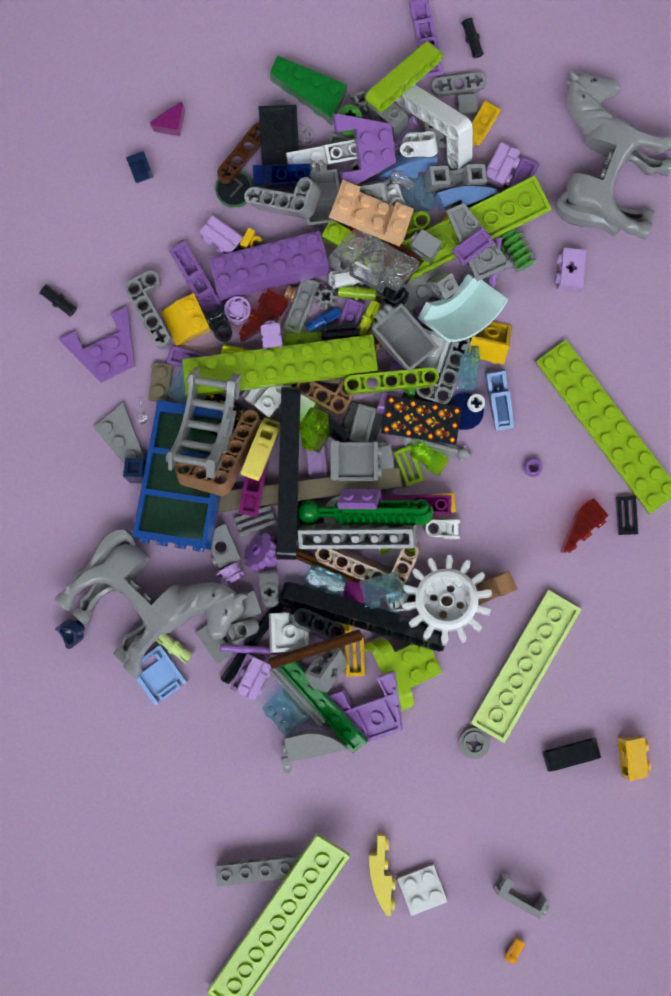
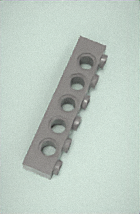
[297,523,418,549]
[215,852,303,887]

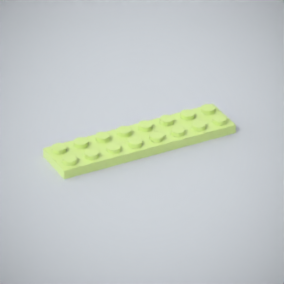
[470,590,582,743]

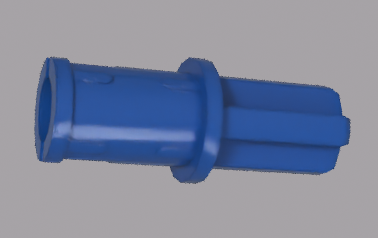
[304,307,341,335]

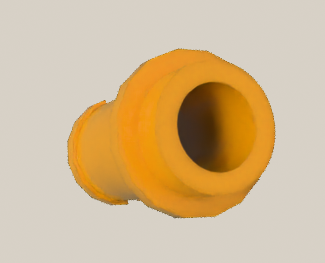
[504,937,526,965]

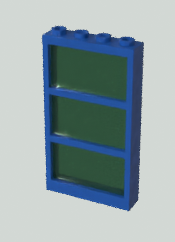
[132,400,233,552]

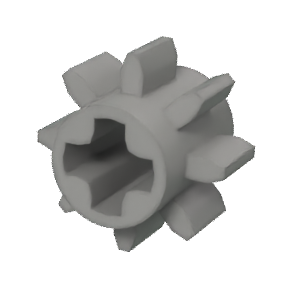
[351,89,368,114]
[314,286,338,311]

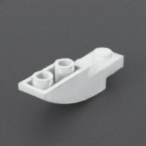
[286,139,358,173]

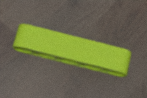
[365,41,443,112]
[344,368,439,395]

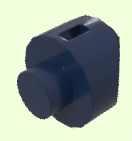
[55,619,85,649]

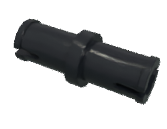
[461,18,484,59]
[39,284,77,317]

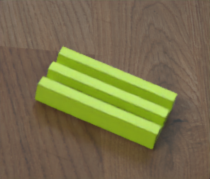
[393,445,424,487]

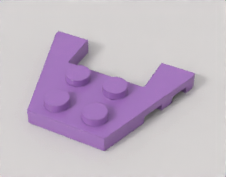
[332,114,396,185]
[59,307,135,383]
[329,670,403,742]

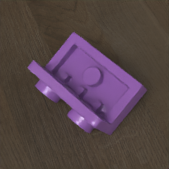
[337,489,382,509]

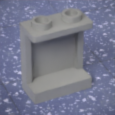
[331,441,381,482]

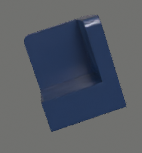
[126,151,153,183]
[123,458,146,484]

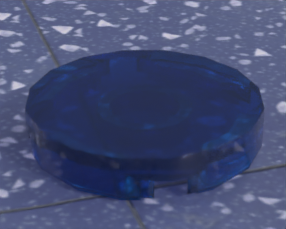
[447,392,484,431]

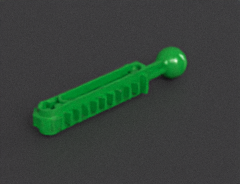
[297,500,434,525]

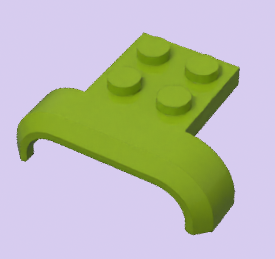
[364,637,442,712]

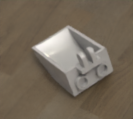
[299,160,340,225]
[372,303,439,372]
[281,730,347,774]

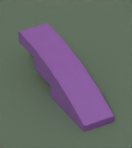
[409,0,443,78]
[169,241,224,318]

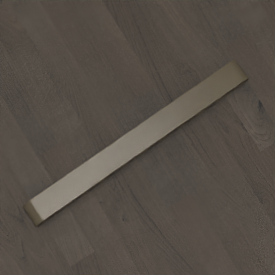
[194,468,402,515]

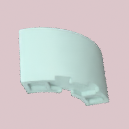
[418,274,508,342]

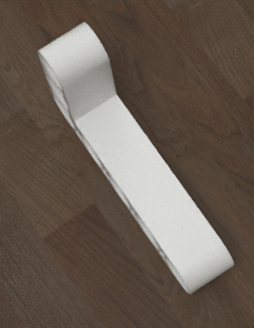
[396,85,473,170]

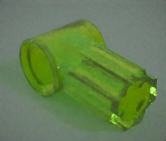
[409,442,449,476]

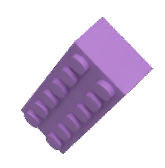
[208,231,330,301]

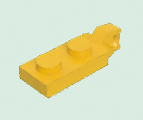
[472,100,501,149]

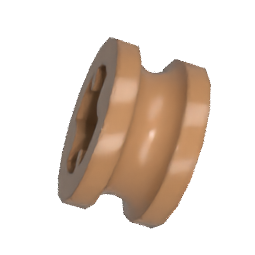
[284,284,298,303]

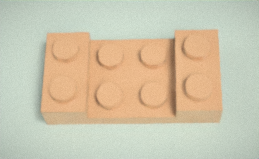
[329,180,414,247]

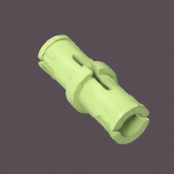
[155,634,193,664]

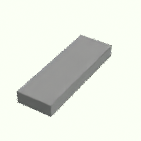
[282,279,320,336]

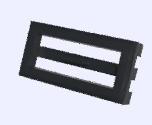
[321,324,360,341]
[616,496,638,535]

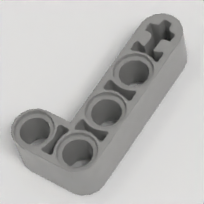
[244,177,321,219]
[125,270,171,349]
[416,338,471,405]

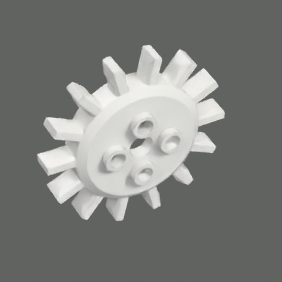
[402,555,492,646]

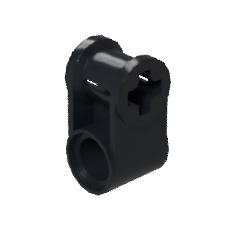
[203,304,232,342]

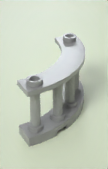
[166,367,241,479]

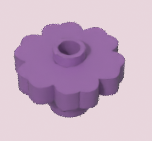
[244,532,279,571]

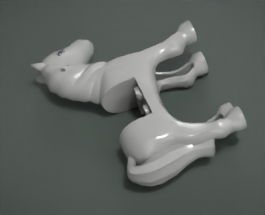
[555,70,671,240]
[55,530,248,679]

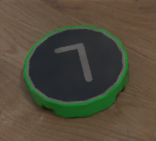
[215,171,253,208]

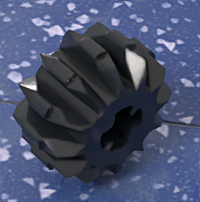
[376,278,409,307]

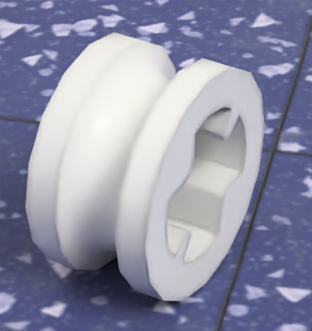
[467,394,485,412]

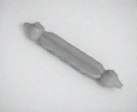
[398,436,472,461]

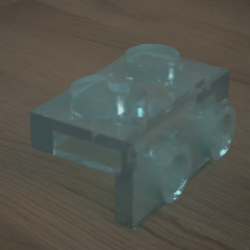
[262,688,309,736]

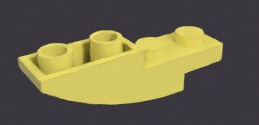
[241,417,280,481]
[368,833,396,916]

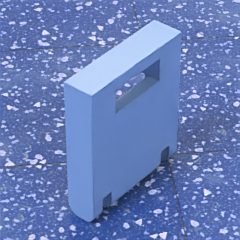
[136,645,187,705]

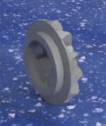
[459,728,490,759]

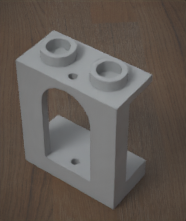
[493,870,549,919]

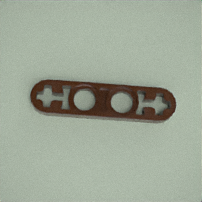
[217,123,261,184]

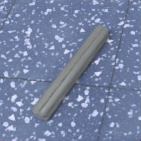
[270,667,325,727]

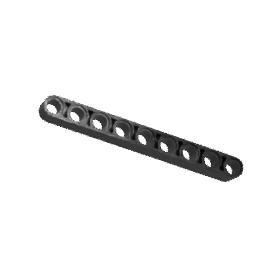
[277,387,301,560]
[278,582,449,651]

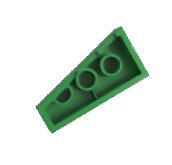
[270,55,347,126]

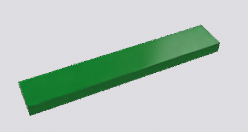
[279,661,368,754]

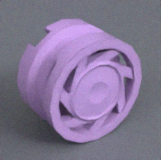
[224,296,251,325]
[215,562,246,585]

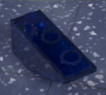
[253,164,311,186]

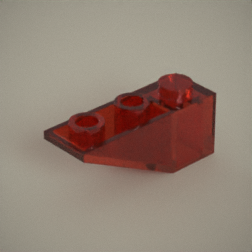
[239,289,289,343]
[560,498,609,553]

